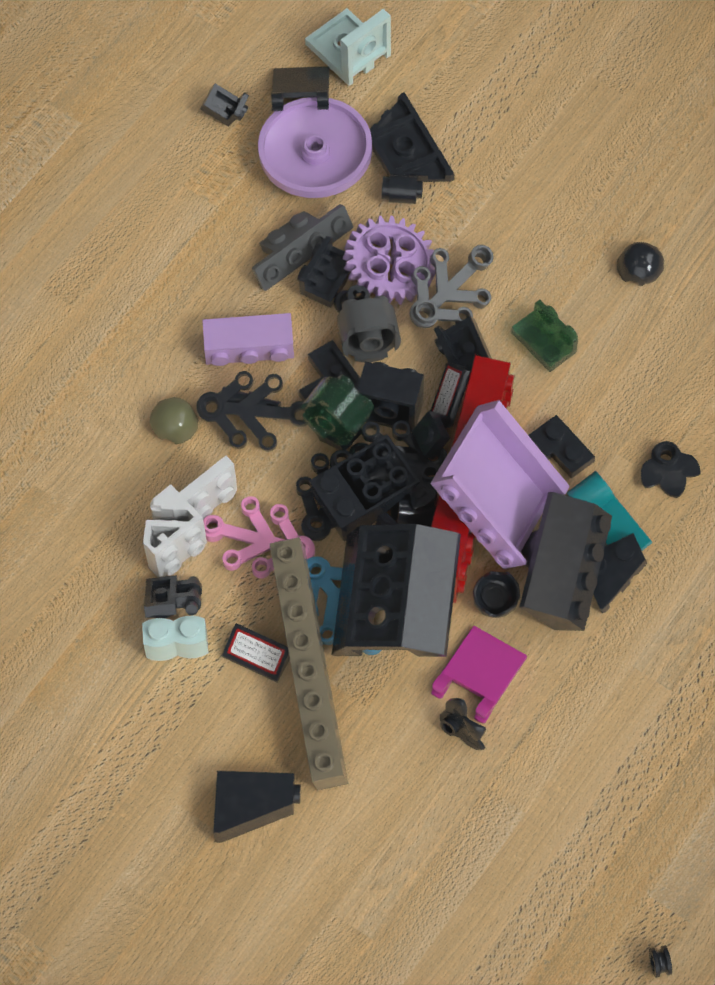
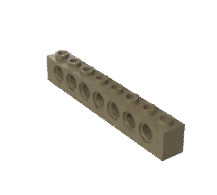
[270,537,349,791]

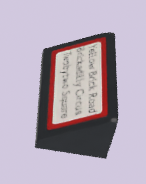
[430,362,471,428]
[222,623,290,683]

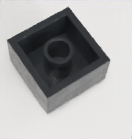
[356,361,424,432]

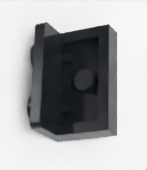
[297,236,351,308]
[434,316,492,382]

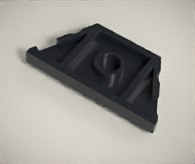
[370,92,455,182]

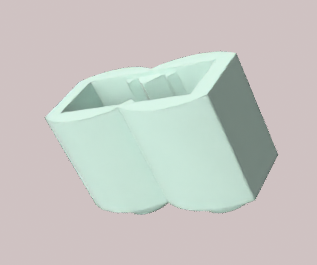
[142,616,208,661]

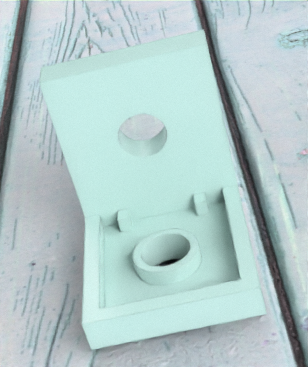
[305,8,391,86]

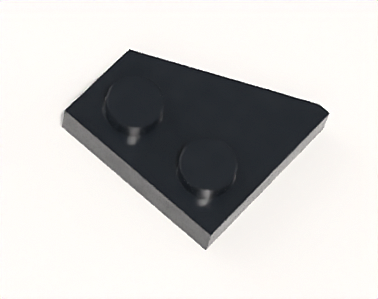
[593,533,647,613]

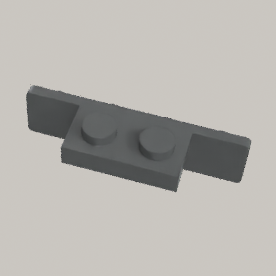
[252,204,353,291]

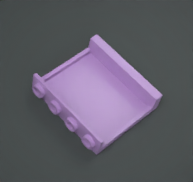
[431,400,570,569]

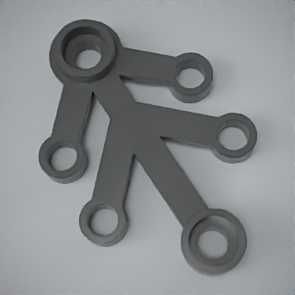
[409,245,494,328]

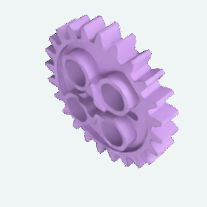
[343,216,435,305]

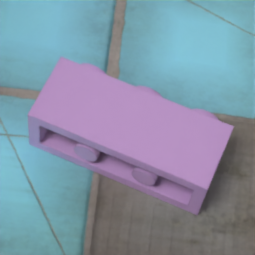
[203,313,294,366]

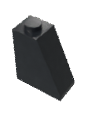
[213,771,301,843]

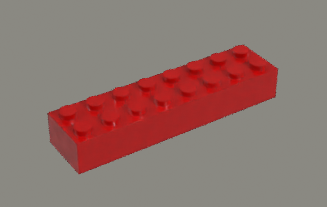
[431,355,515,603]

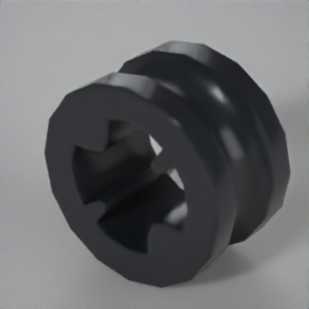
[649,945,672,978]

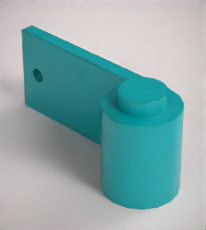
[567,471,652,551]

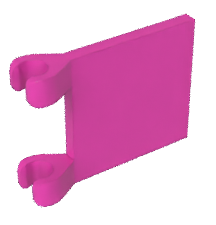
[431,626,527,724]

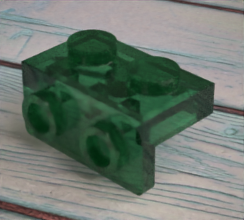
[511,299,578,372]

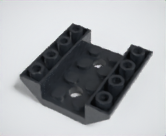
[331,524,461,657]

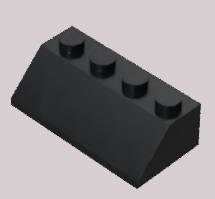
[519,492,612,631]

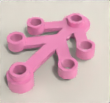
[203,496,315,579]

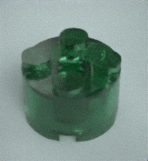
[301,375,374,445]

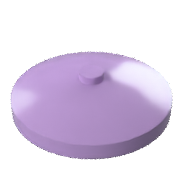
[258,97,372,198]

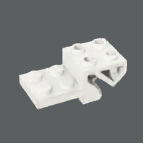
[143,456,237,577]

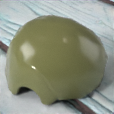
[149,397,198,444]

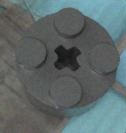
[337,296,401,363]

